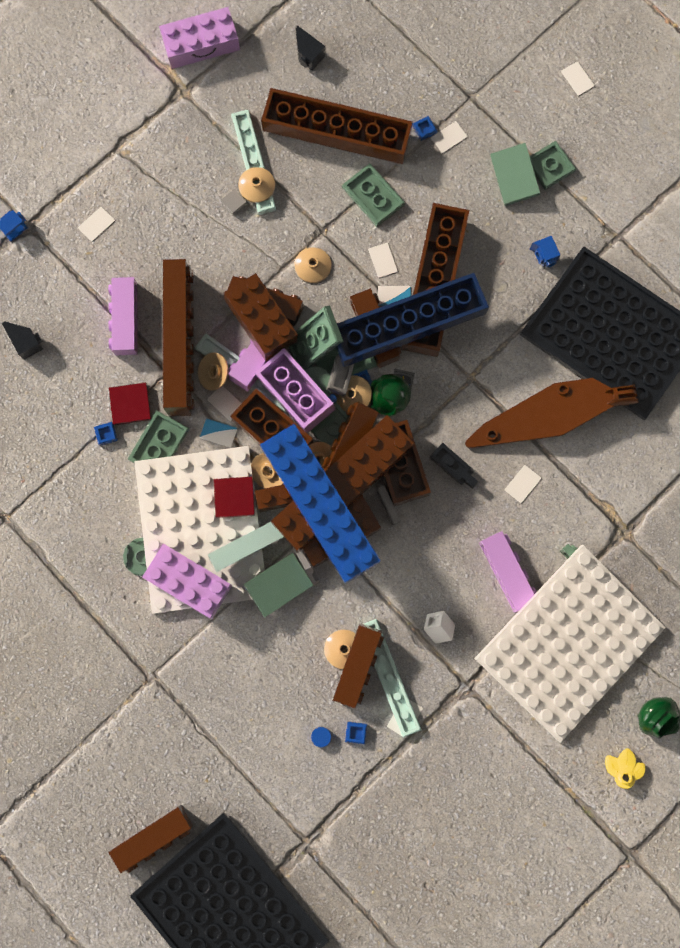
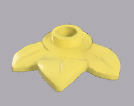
[605,748,645,789]

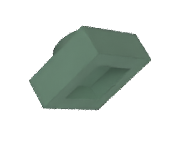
[560,544,577,559]

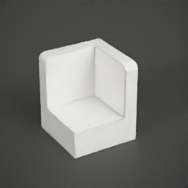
[424,611,455,644]

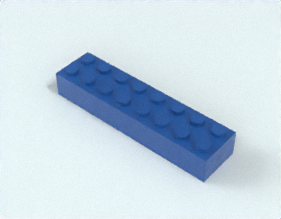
[260,424,380,584]

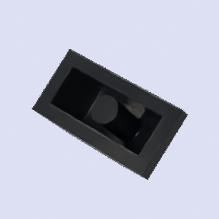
[295,26,326,71]
[2,321,43,360]

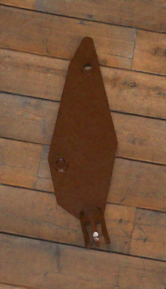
[465,378,639,448]

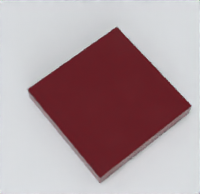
[109,382,151,425]
[214,477,255,518]

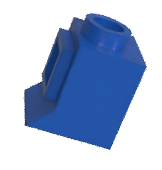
[0,210,28,241]
[529,235,560,268]

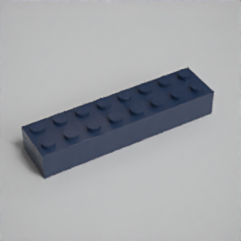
[336,273,489,367]

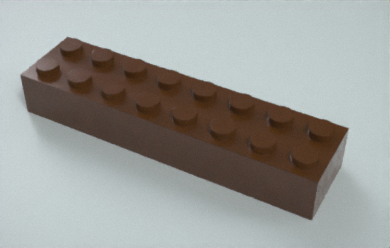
[261,88,413,165]
[401,203,470,357]
[163,259,195,416]
[271,415,414,553]

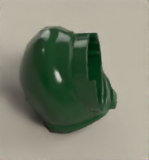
[370,373,411,416]
[638,697,680,739]

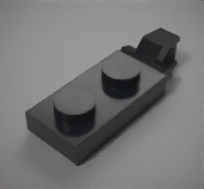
[429,443,478,489]

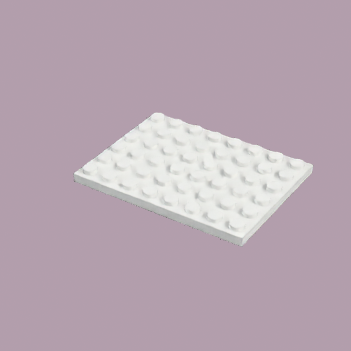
[135,446,265,614]
[474,545,666,743]

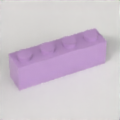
[108,277,138,355]
[228,340,273,392]
[479,531,536,613]

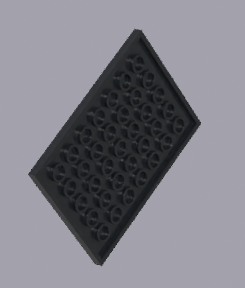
[520,246,680,421]
[130,812,329,948]

